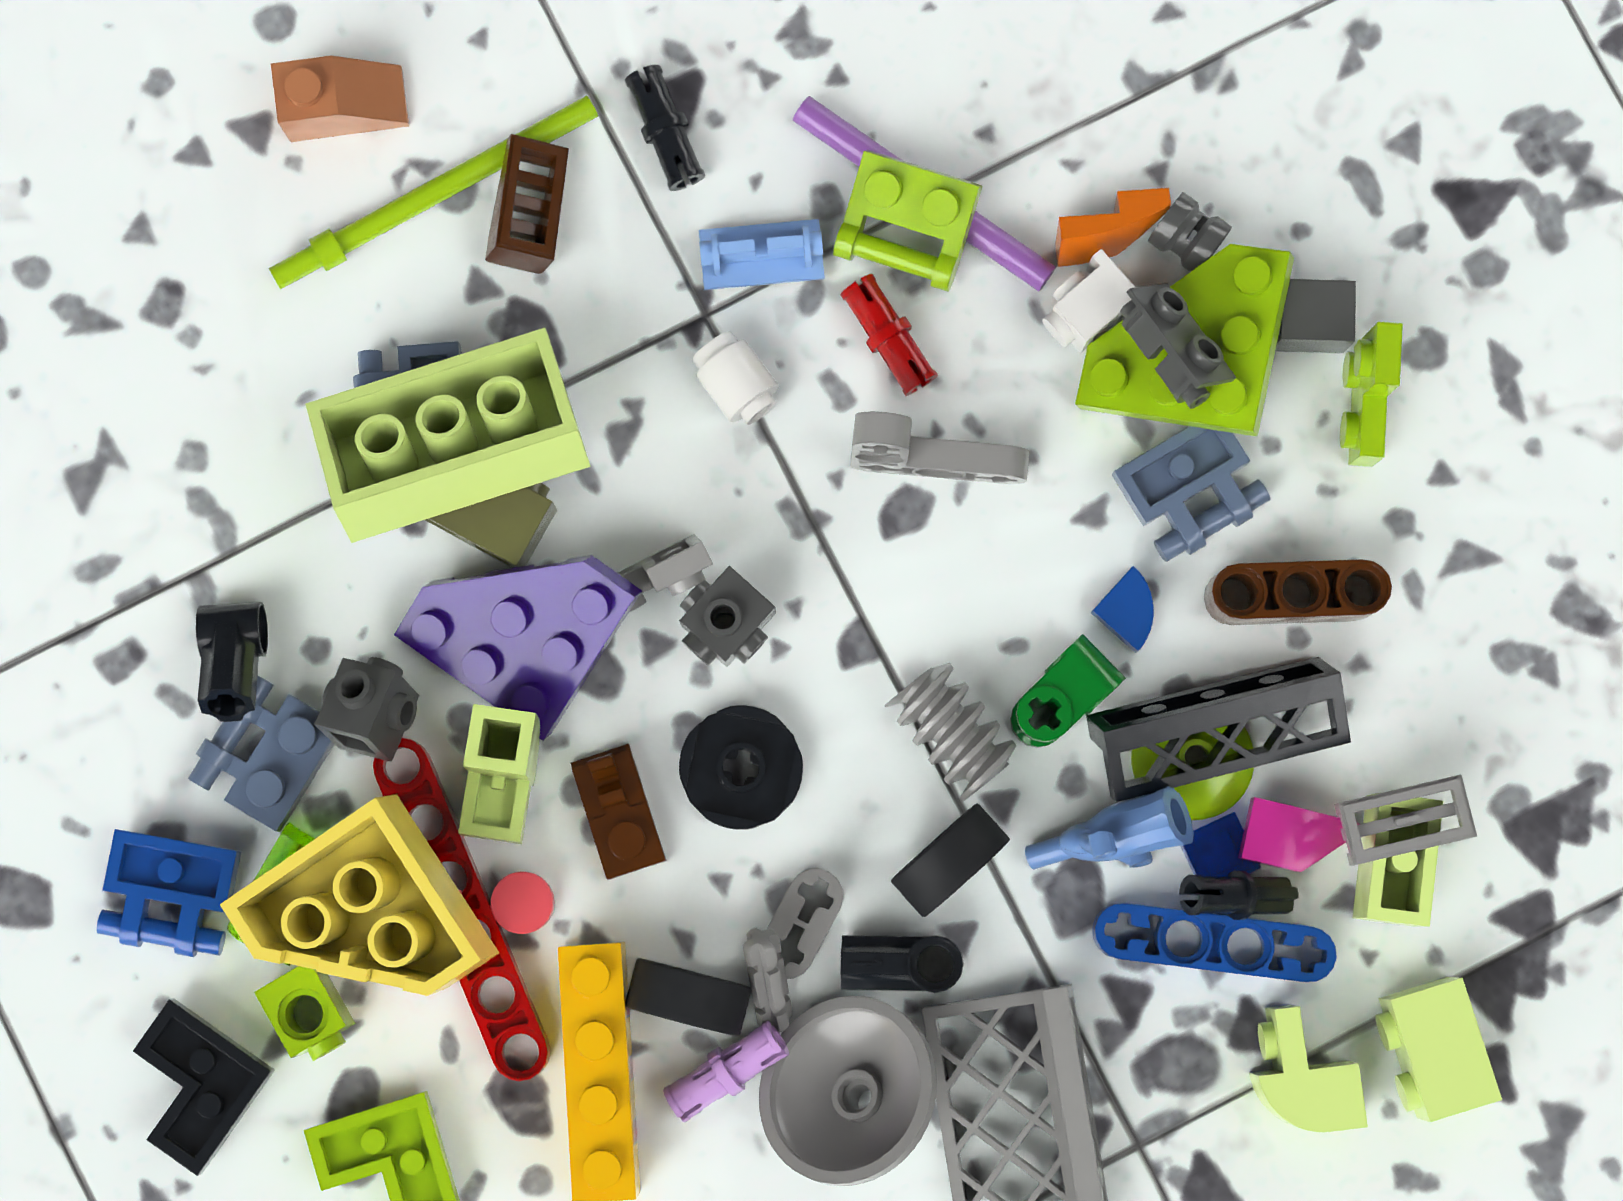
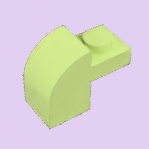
[458,704,540,845]
[1249,1005,1368,1132]

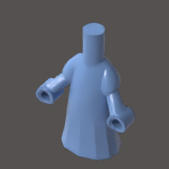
[1025,786,1194,870]

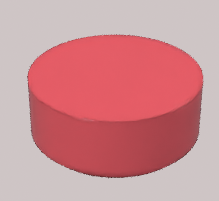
[491,872,555,934]

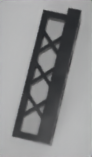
[1086,657,1351,802]

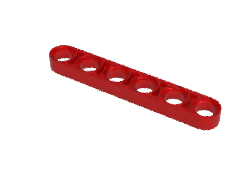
[373,738,551,1081]

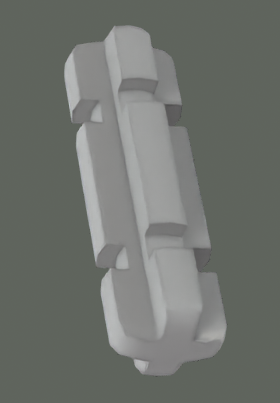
[743,927,793,1033]

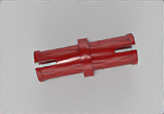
[840,274,938,396]

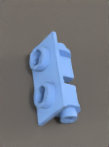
[699,219,825,290]

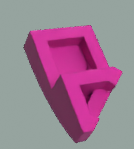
[1238,797,1360,872]

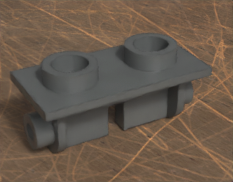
[1120,283,1237,409]

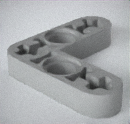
[850,411,1029,484]

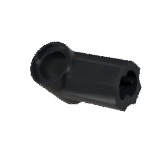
[196,602,268,722]
[840,935,964,993]

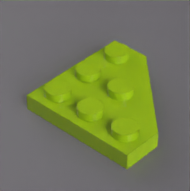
[1075,244,1294,437]

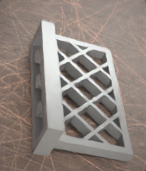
[921,983,1108,1201]

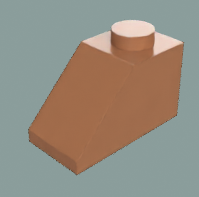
[271,55,409,142]

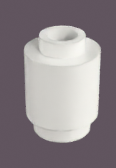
[692,331,779,425]

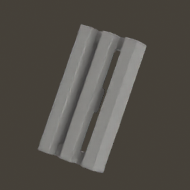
[1334,774,1477,866]

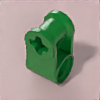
[1010,634,1126,748]

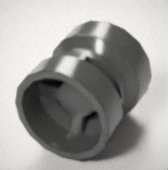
[1148,192,1232,272]

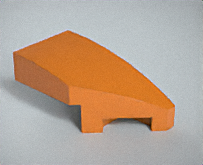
[1055,188,1171,267]

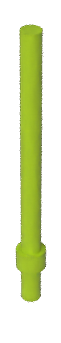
[268,95,598,290]

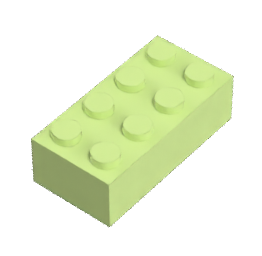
[305,327,591,543]

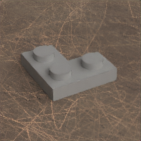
[617,534,713,612]

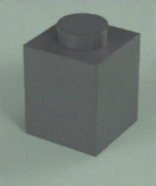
[1275,279,1356,353]

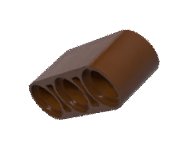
[1204,559,1392,625]

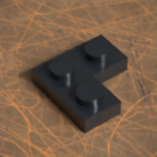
[133,998,275,1176]

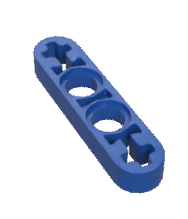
[1092,903,1337,982]

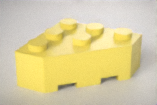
[220,794,499,996]

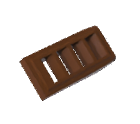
[485,134,569,274]

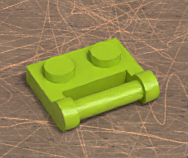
[833,150,983,292]

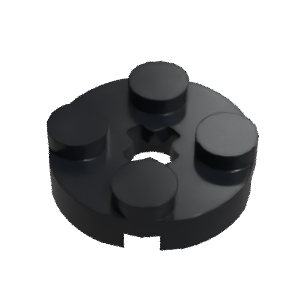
[679,705,803,830]

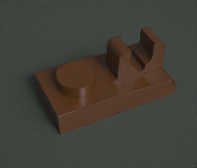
[570,744,667,880]

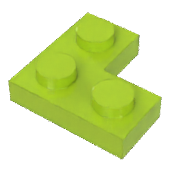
[1340,322,1403,467]
[303,1091,460,1201]

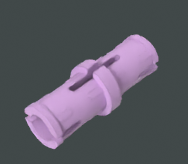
[663,1021,789,1122]

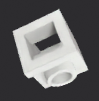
[1042,249,1135,354]

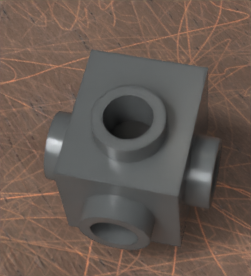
[679,565,776,667]
[314,657,420,762]

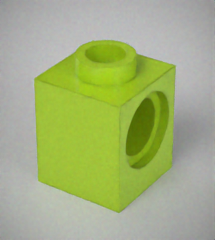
[254,966,356,1061]

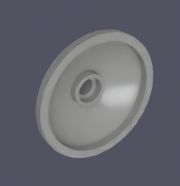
[759,996,937,1186]

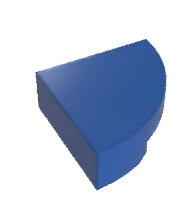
[1090,566,1154,653]

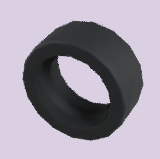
[891,803,1010,917]
[625,958,752,1036]

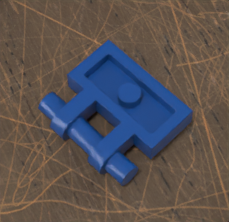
[96,829,242,958]

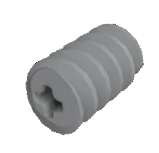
[884,663,1016,802]

